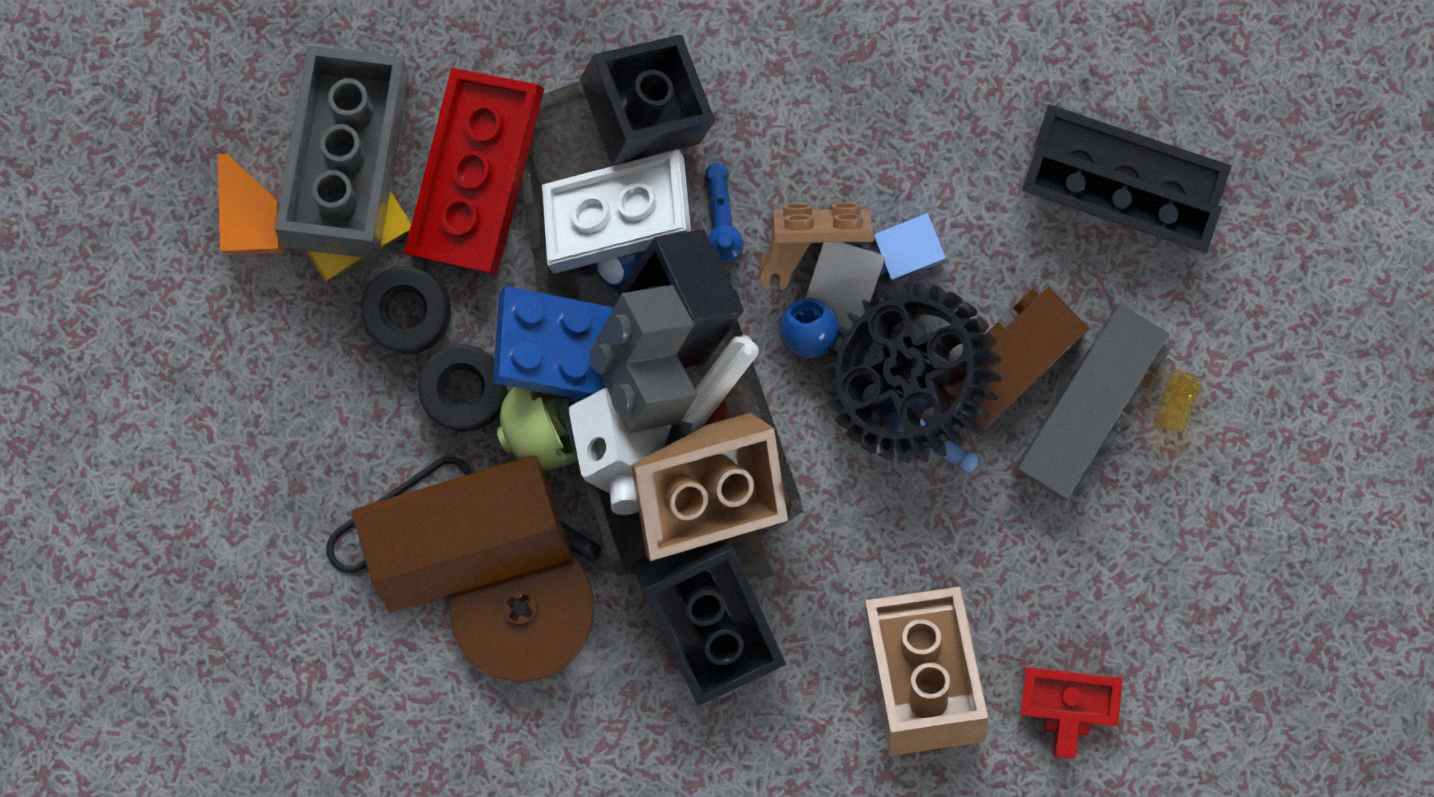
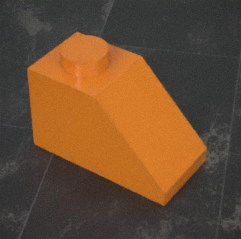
[217,154,285,255]

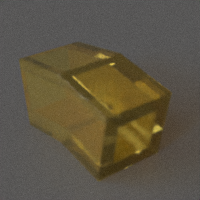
[1152,368,1202,433]

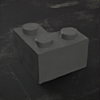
[589,285,697,433]

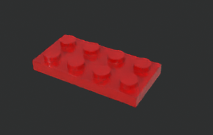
[404,67,545,275]

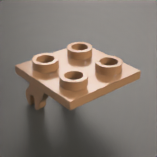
[759,202,874,290]

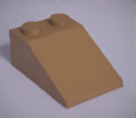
[631,413,788,561]
[865,587,988,756]

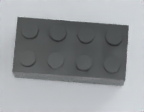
[275,45,409,259]

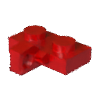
[1019,667,1123,759]

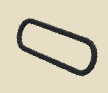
[326,457,472,573]

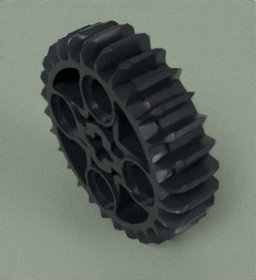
[823,282,1002,464]

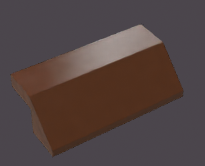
[352,455,573,613]

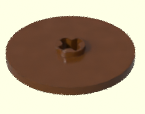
[450,556,595,682]

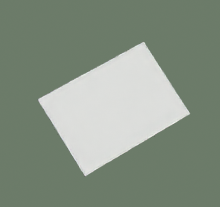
[806,242,886,329]

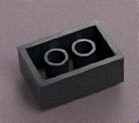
[631,538,787,706]

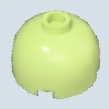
[497,387,578,470]

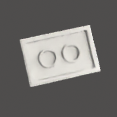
[542,149,691,274]

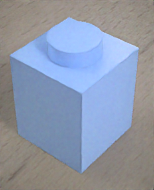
[867,213,946,284]

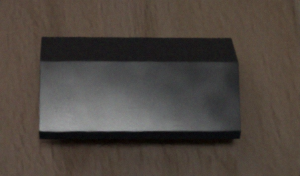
[1021,104,1232,254]

